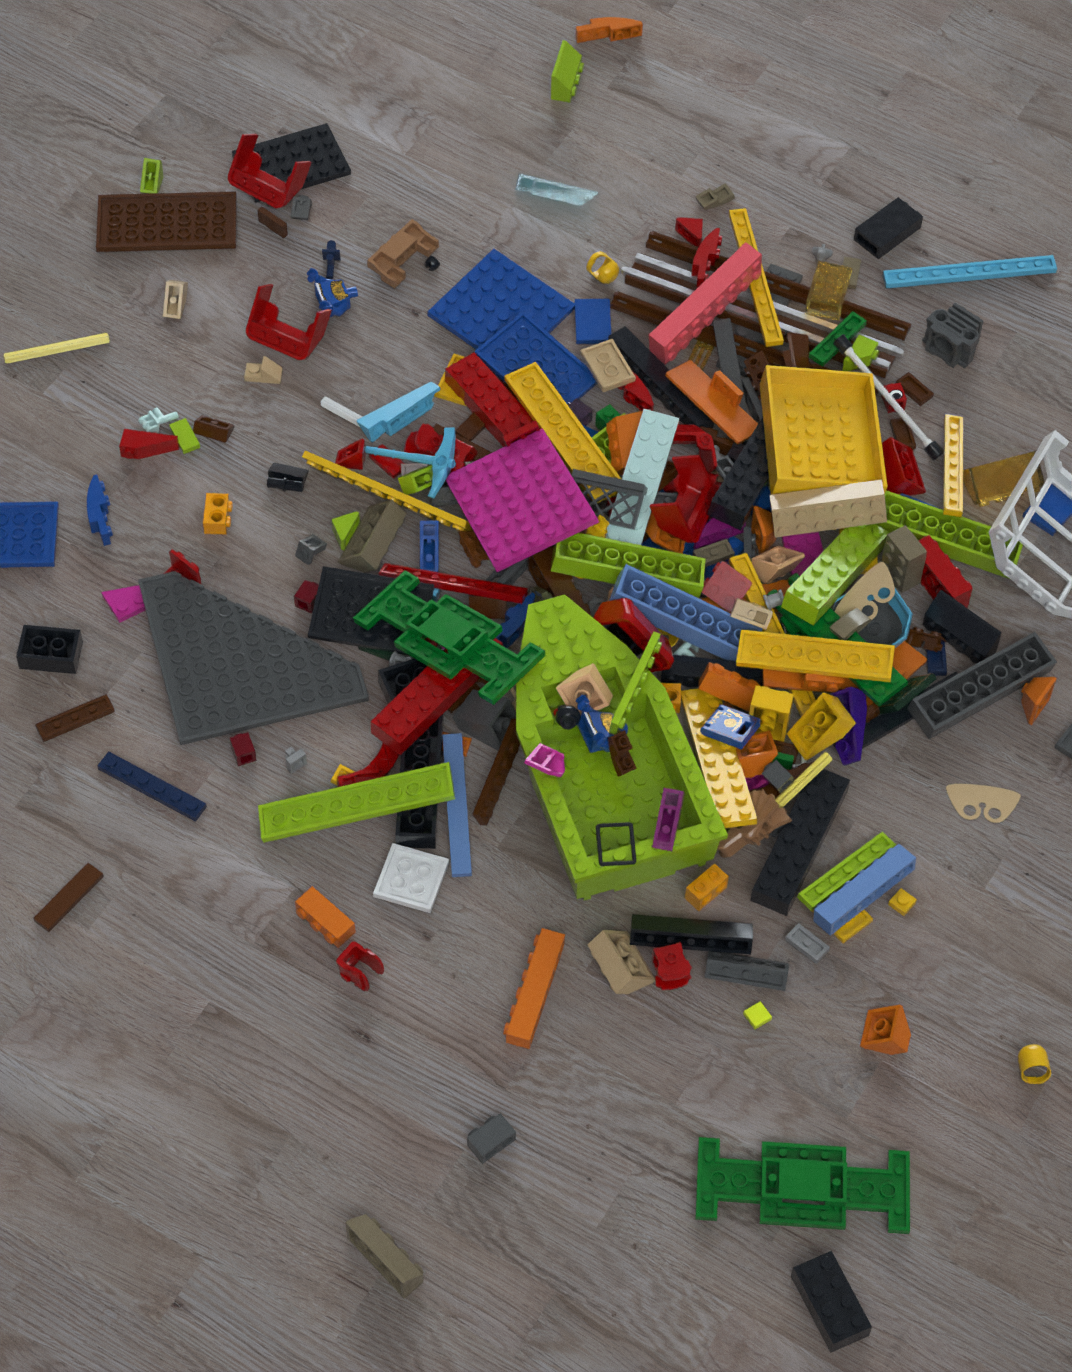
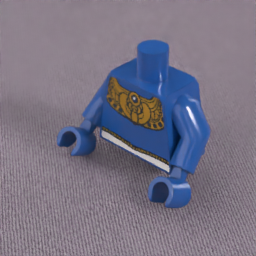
[307,268,358,317]
[576,695,628,753]

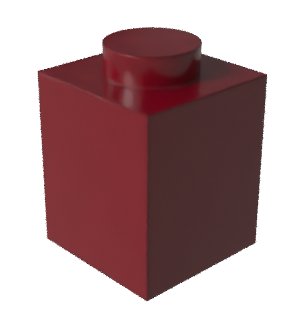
[294,580,319,614]
[230,732,257,766]

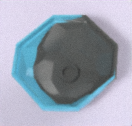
[832,588,913,648]

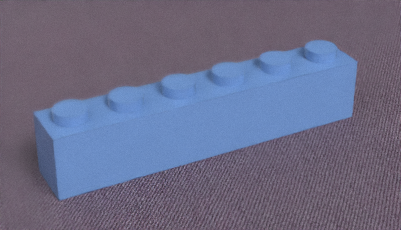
[813,844,916,936]

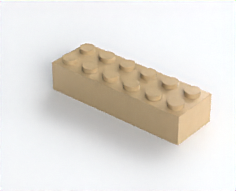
[770,479,887,538]

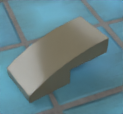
[695,183,735,210]
[830,608,871,640]

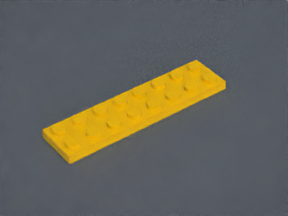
[736,630,895,682]

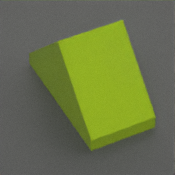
[140,158,164,194]
[331,511,360,551]

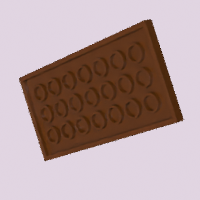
[96,191,237,252]

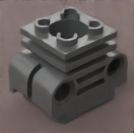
[922,303,983,369]

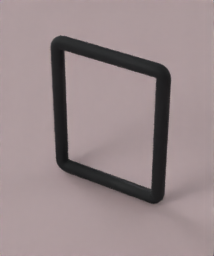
[596,822,636,866]

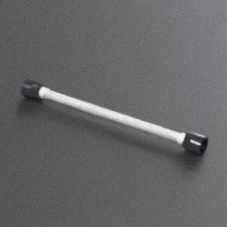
[833,334,944,461]

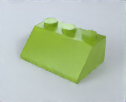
[551,40,584,103]

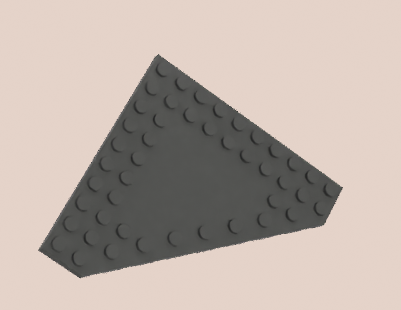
[138,571,369,745]

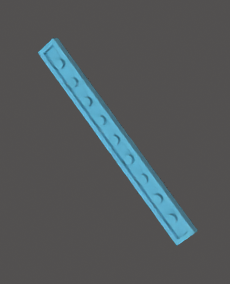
[883,255,1057,288]

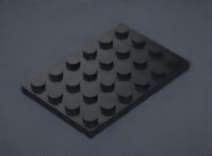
[232,123,351,203]
[308,566,435,655]

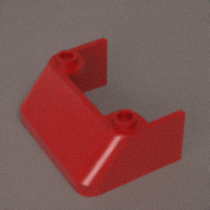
[228,133,312,208]
[246,284,332,360]
[672,424,718,473]
[649,455,716,543]
[593,598,674,672]

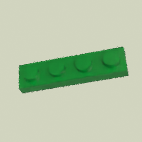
[809,311,867,367]

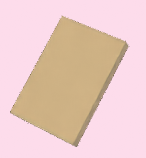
[580,339,636,392]

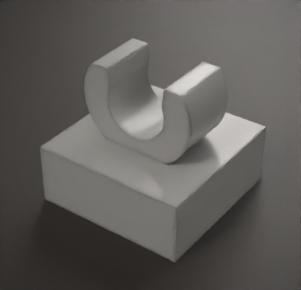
[285,747,307,774]

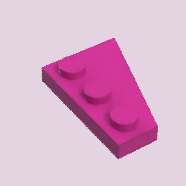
[101,585,146,623]

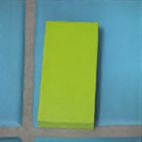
[169,418,200,454]

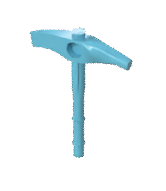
[365,427,456,499]

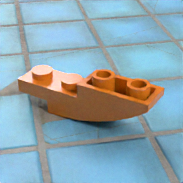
[575,17,643,43]

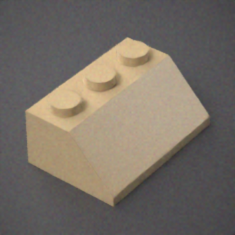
[587,930,655,994]

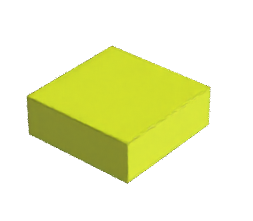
[743,1001,772,1030]

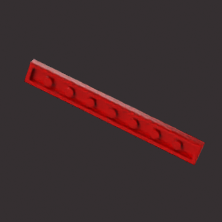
[379,563,528,604]

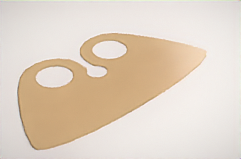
[835,562,895,620]
[946,784,1021,823]

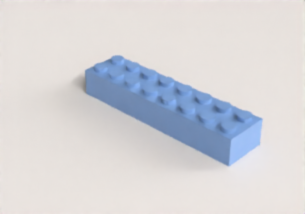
[609,564,762,661]

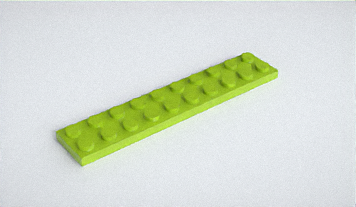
[258,762,456,843]

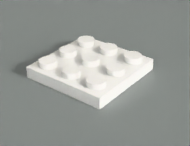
[373,843,449,913]

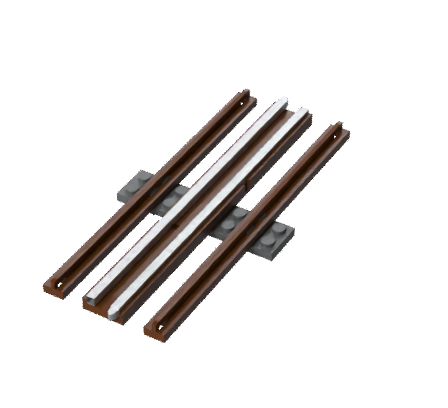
[610,231,911,396]

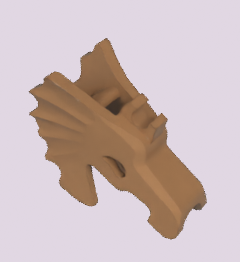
[717,789,792,858]

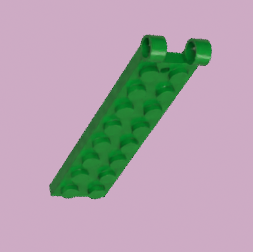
[767,573,908,707]

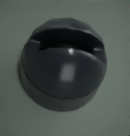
[425,256,440,271]

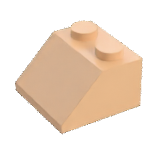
[751,546,805,583]
[556,663,613,714]

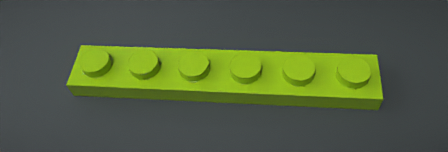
[609,631,662,735]
[797,832,896,911]

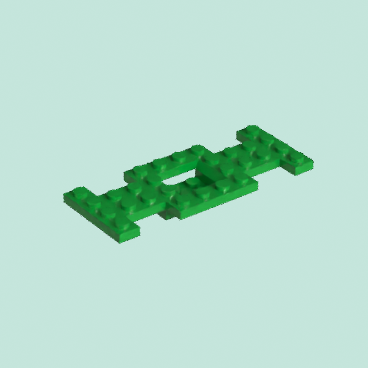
[353,571,546,705]
[695,1137,910,1234]

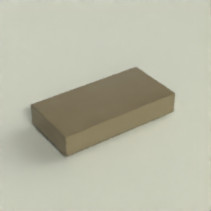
[838,257,861,290]

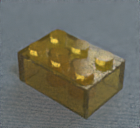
[805,260,853,321]

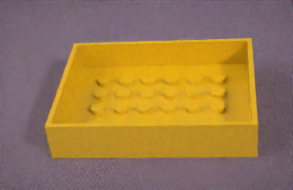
[760,365,887,495]

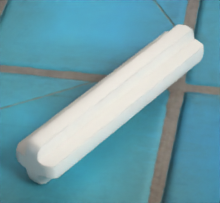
[320,397,363,427]

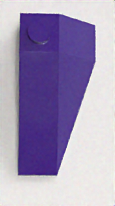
[830,687,867,766]

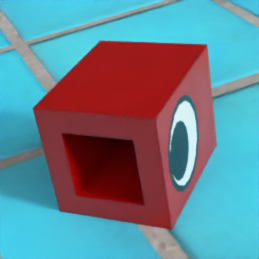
[881,382,907,413]

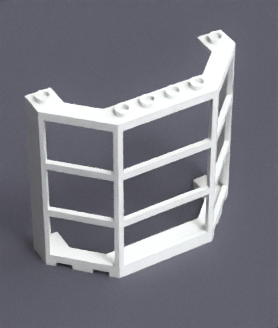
[989,430,1072,619]

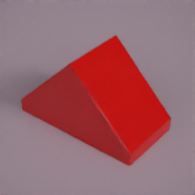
[675,217,703,247]
[335,438,366,470]

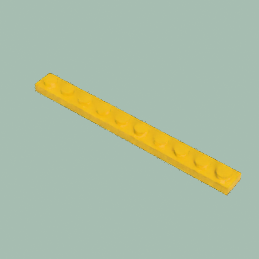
[729,208,784,347]
[729,553,816,716]

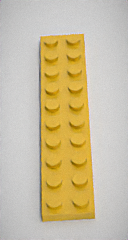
[504,362,621,505]
[302,450,473,532]
[681,689,757,828]

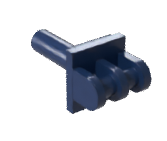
[322,240,341,279]

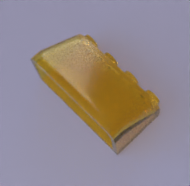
[963,451,1045,508]

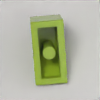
[842,335,879,371]
[398,465,433,495]

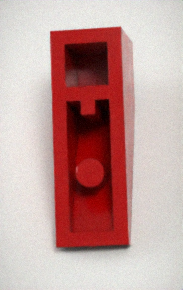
[119,429,179,459]

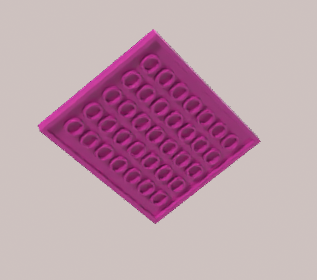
[445,428,599,572]

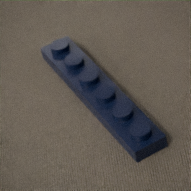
[97,751,207,822]

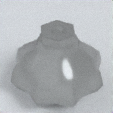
[812,244,833,263]
[587,596,604,617]

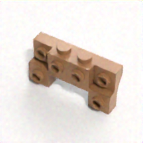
[367,219,439,289]

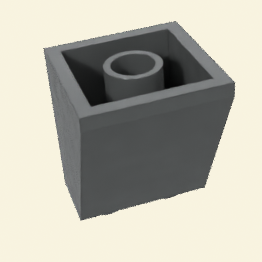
[453,689,516,751]

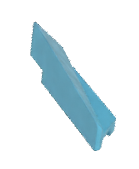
[357,382,440,443]

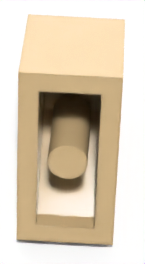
[163,280,188,319]

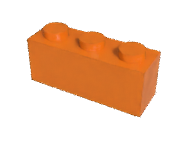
[698,662,761,712]
[295,886,356,948]

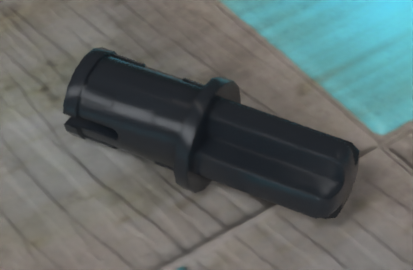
[267,476,304,492]

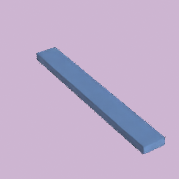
[442,733,472,877]

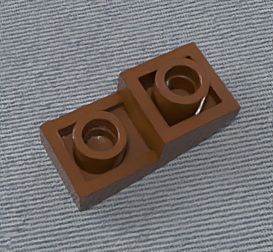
[700,426,734,456]
[608,730,637,777]

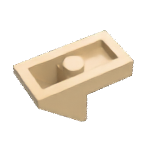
[244,356,283,384]
[730,598,773,630]

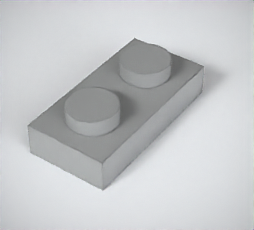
[785,923,830,964]

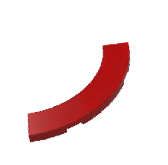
[337,742,399,787]

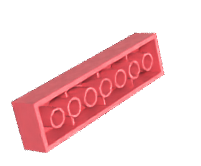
[649,242,762,365]

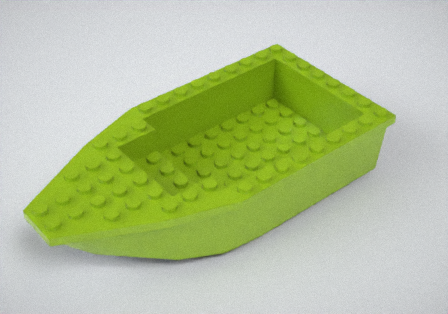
[516,595,728,901]

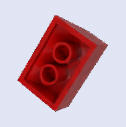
[882,437,926,496]

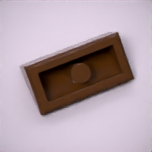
[193,415,235,443]

